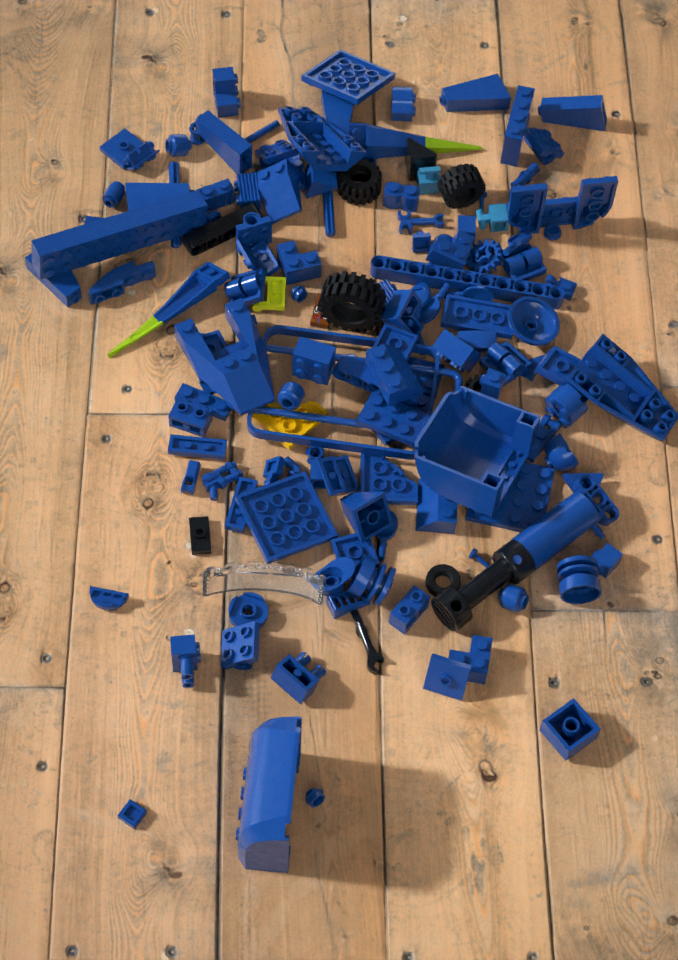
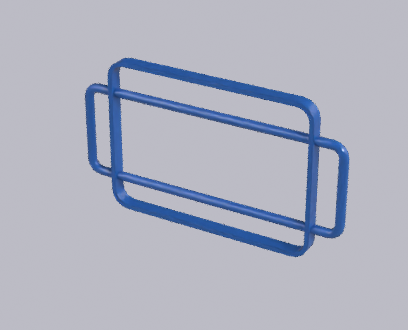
[226,325,463,460]

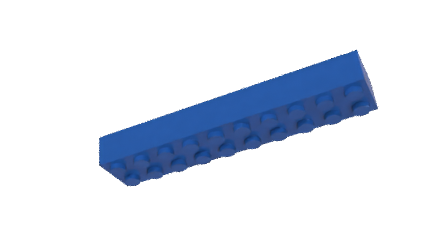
[31,190,208,280]

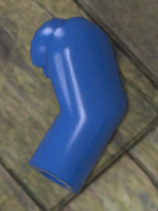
[284,456,301,477]

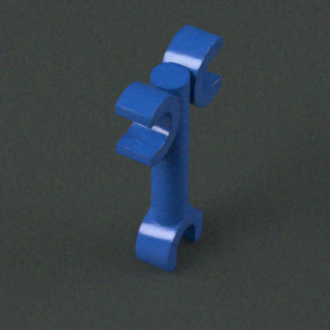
[397,210,444,234]

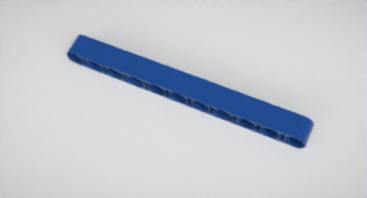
[370,255,565,309]

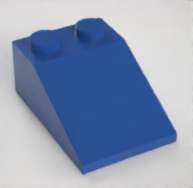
[257,159,302,224]

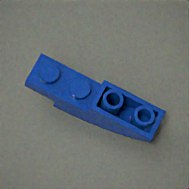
[88,261,156,305]

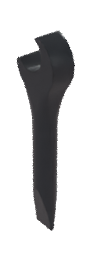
[350,609,384,675]

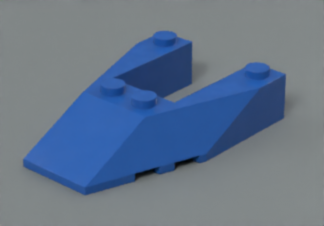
[174,298,275,415]

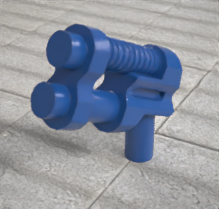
[201,461,243,501]

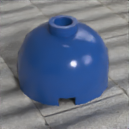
[544,433,579,472]

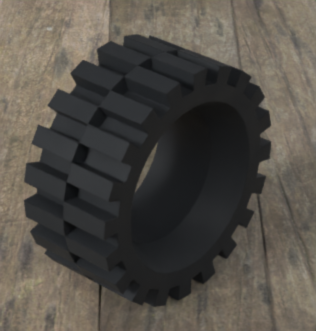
[317,271,386,332]

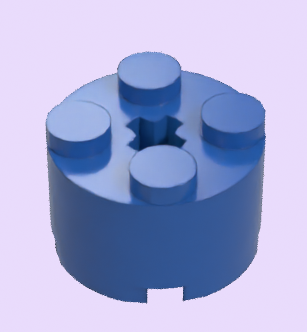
[545,383,588,428]

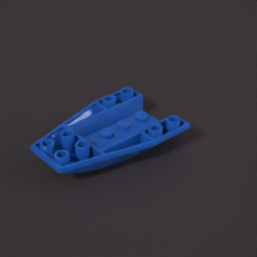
[278,106,366,171]
[567,334,678,441]

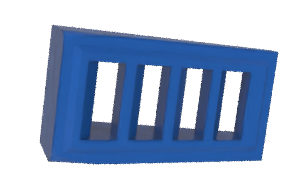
[326,591,370,619]

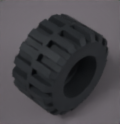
[338,159,382,206]
[437,164,486,209]

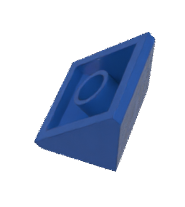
[305,164,338,198]

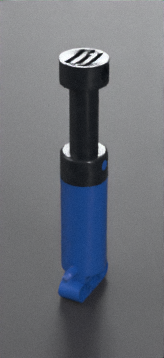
[431,474,619,631]

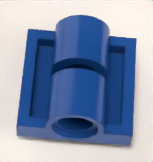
[524,127,565,165]
[254,140,299,168]
[236,212,272,249]
[500,243,547,281]
[224,267,266,306]
[479,341,532,386]
[221,621,260,670]

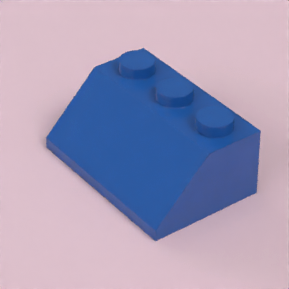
[365,344,423,406]
[416,478,458,534]

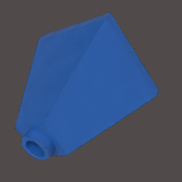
[340,491,394,543]

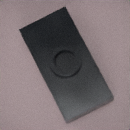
[189,516,211,555]

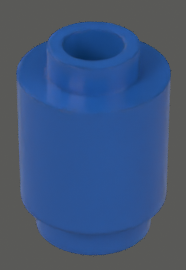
[102,181,125,208]

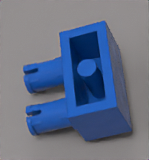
[170,634,201,688]
[271,652,326,704]

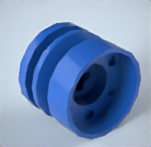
[347,554,396,606]
[556,555,602,604]

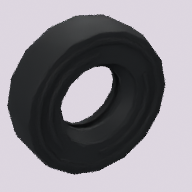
[425,564,461,597]

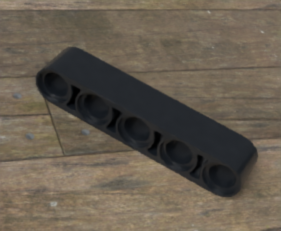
[182,203,265,256]

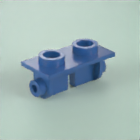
[124,141,160,171]

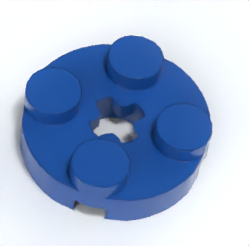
[228,592,268,627]

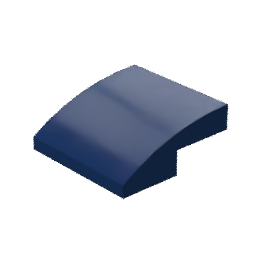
[316,455,360,496]

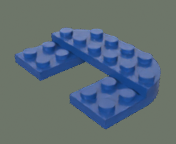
[506,176,618,234]

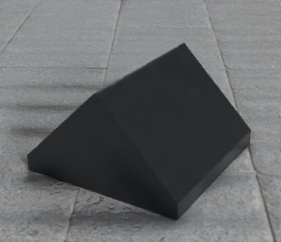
[405,138,437,181]

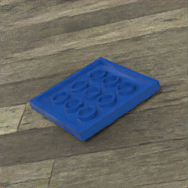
[301,49,395,105]
[465,462,555,532]
[235,471,338,564]

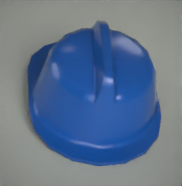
[312,557,355,596]

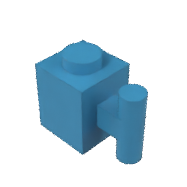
[416,166,441,195]
[476,203,509,232]

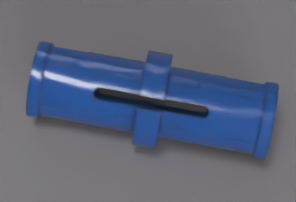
[510,163,540,186]

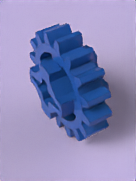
[466,238,504,274]

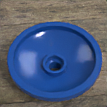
[507,296,560,346]

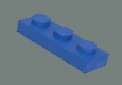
[174,383,232,421]
[168,434,227,460]
[225,476,258,533]

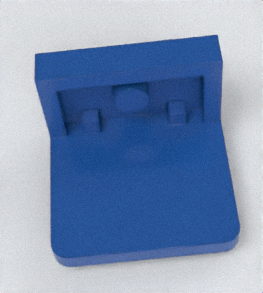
[235,239,281,276]

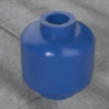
[165,134,192,157]
[278,382,305,410]
[498,584,529,612]

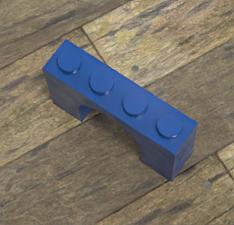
[500,85,535,167]

